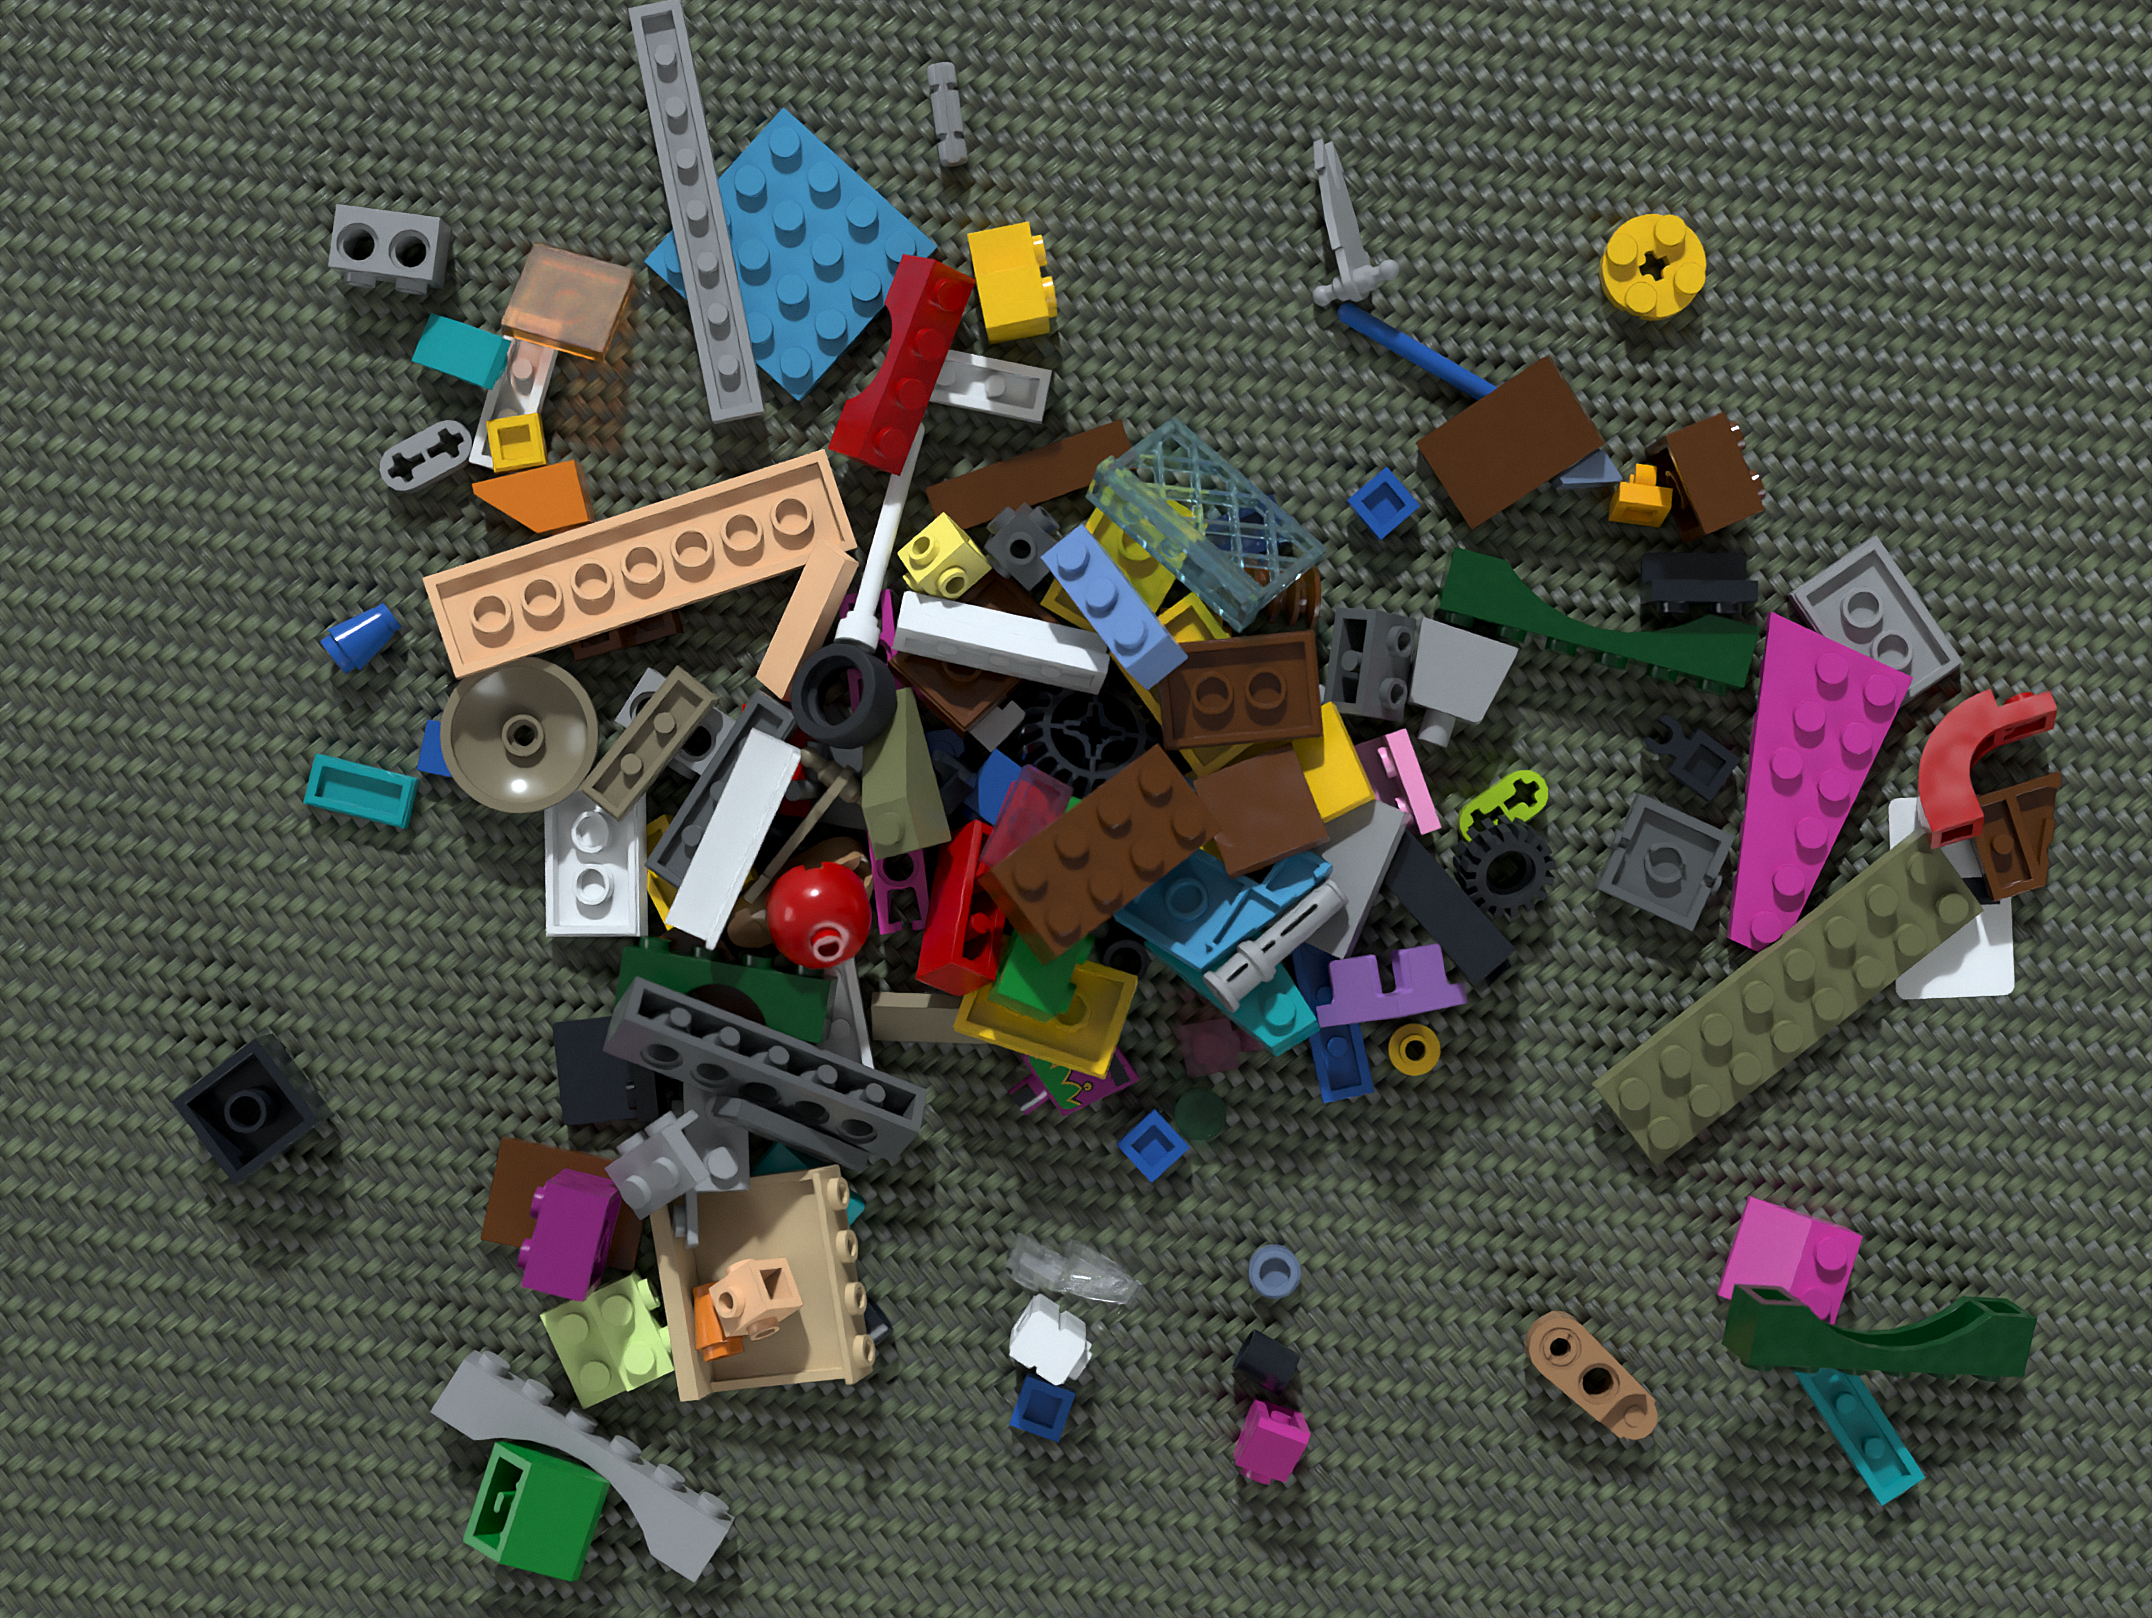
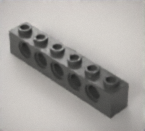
[603,976,927,1162]

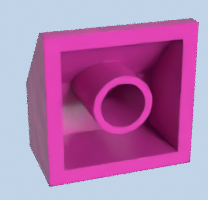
[1716,1195,1863,1324]

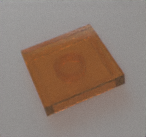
[500,242,635,363]

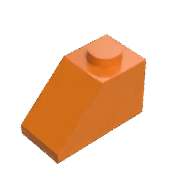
[472,460,596,538]

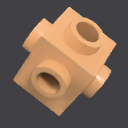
[709,1257,804,1340]

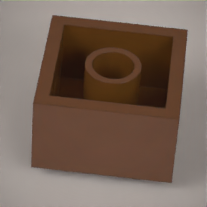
[1645,411,1766,544]

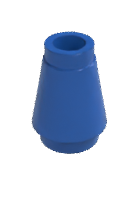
[320,603,402,675]

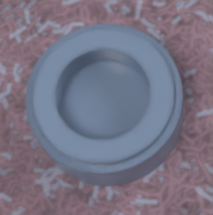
[1248,1244,1301,1299]

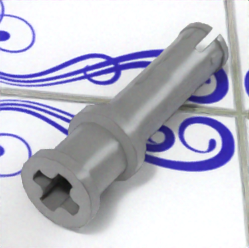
[1202,878,1349,1013]

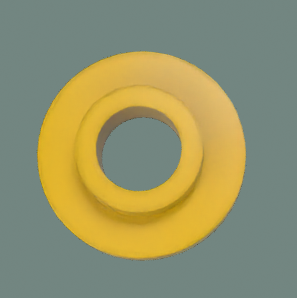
[1388,1023,1440,1076]

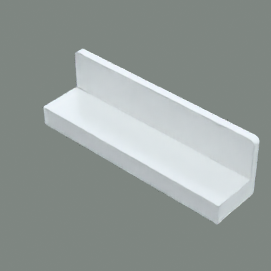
[892,591,1110,695]
[665,728,801,951]

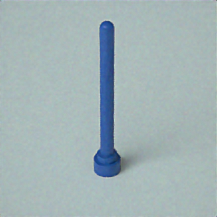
[1337,303,1498,401]

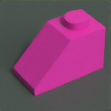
[1233,1395,1311,1484]

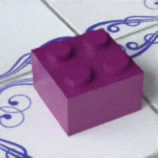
[517,1168,622,1302]

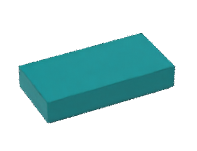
[303,753,420,829]

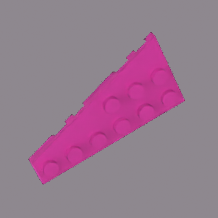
[1727,612,1913,952]

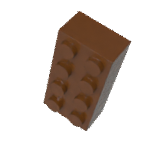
[978,744,1223,966]

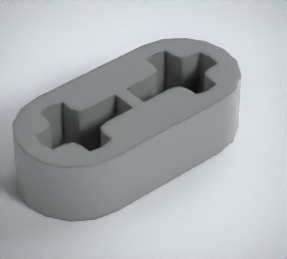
[379,420,475,494]

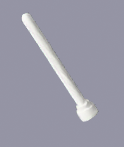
[834,422,925,655]

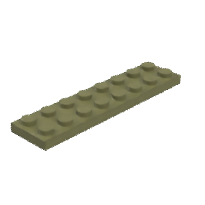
[1592,827,1984,1167]

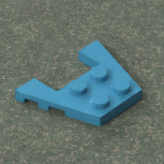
[1113,774,1333,974]

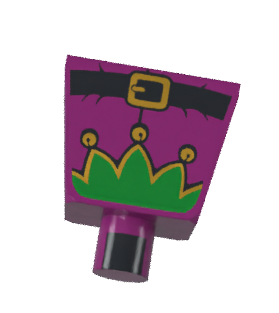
[1008,1045,1140,1116]

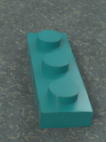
[1792,1368,1926,1506]

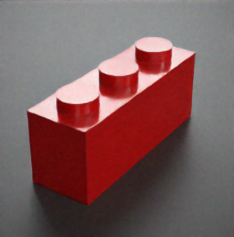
[916,819,1005,997]

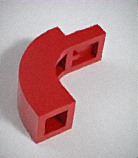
[1917,689,2058,849]

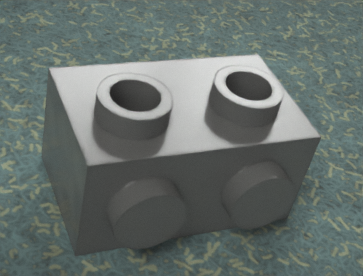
[1323,607,1416,722]

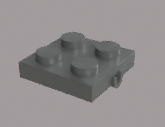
[1594,793,1735,931]

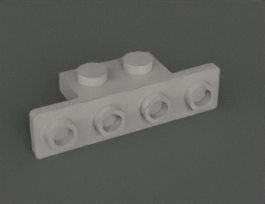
[670,1077,750,1249]

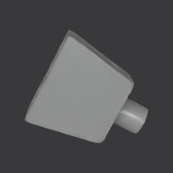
[1405,617,1519,748]

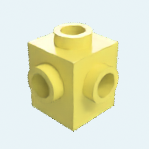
[897,512,992,601]

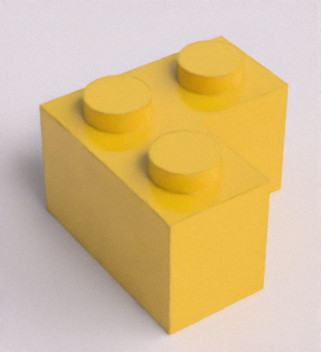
[967,221,1058,345]

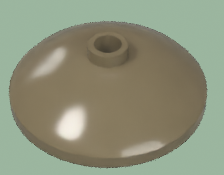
[440,656,600,813]

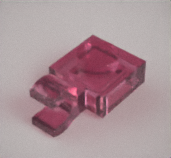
[1178,1016,1266,1078]

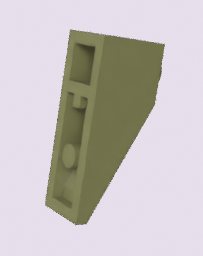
[862,687,952,860]

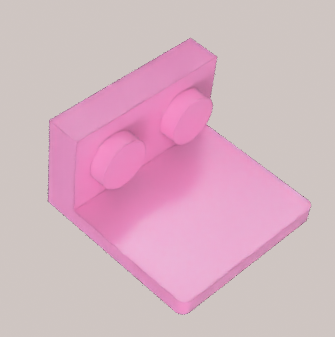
[1354,728,1441,835]

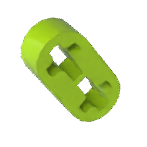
[1456,770,1548,844]

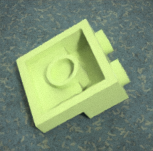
[540,1269,675,1410]

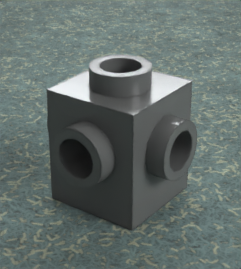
[984,502,1062,591]

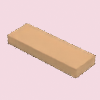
[755,538,859,702]

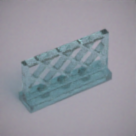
[1086,416,1328,633]

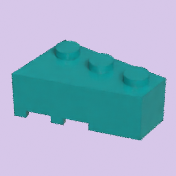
[1144,930,1321,1057]

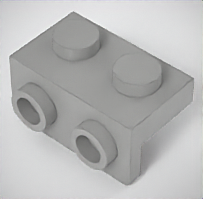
[604,1108,711,1220]

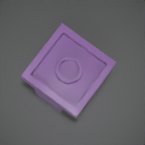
[1316,944,1467,1028]

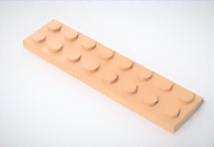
[422,449,858,680]

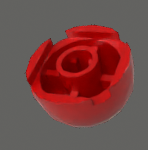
[765,862,872,969]

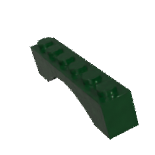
[1433,547,1760,697]
[1722,1284,2037,1382]

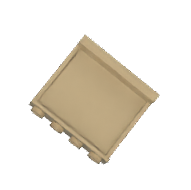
[650,1164,875,1402]

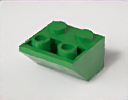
[463,1440,611,1582]

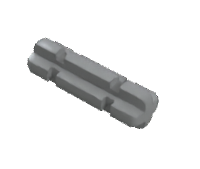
[927,62,968,167]

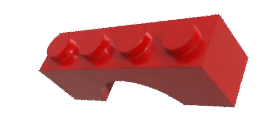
[828,254,976,476]

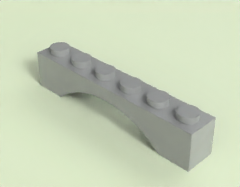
[430,1350,734,1583]

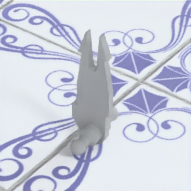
[1312,139,1399,306]

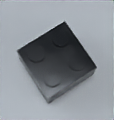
[172,1033,335,1186]

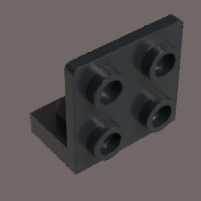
[552,1016,668,1126]

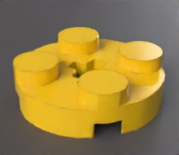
[1599,214,1706,321]

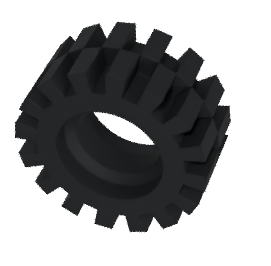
[1453,815,1556,918]

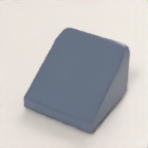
[1551,448,1623,490]

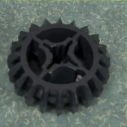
[1019,677,1161,804]

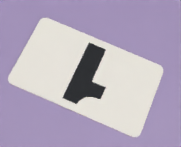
[1888,795,2015,999]

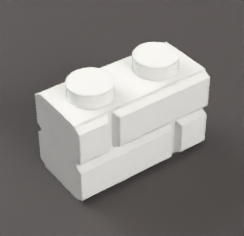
[1009,1293,1092,1386]

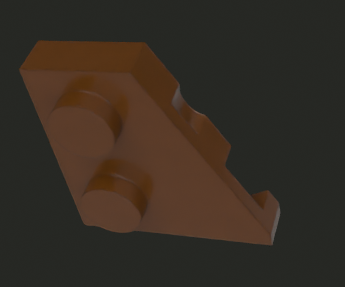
[1969,771,2062,902]

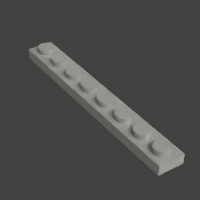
[628,0,766,424]

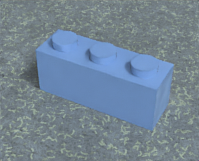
[1041,524,1188,690]

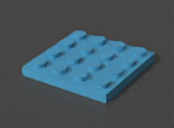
[644,107,939,403]

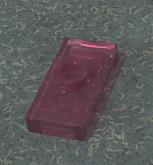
[978,764,1074,868]

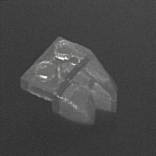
[1005,1232,1144,1304]

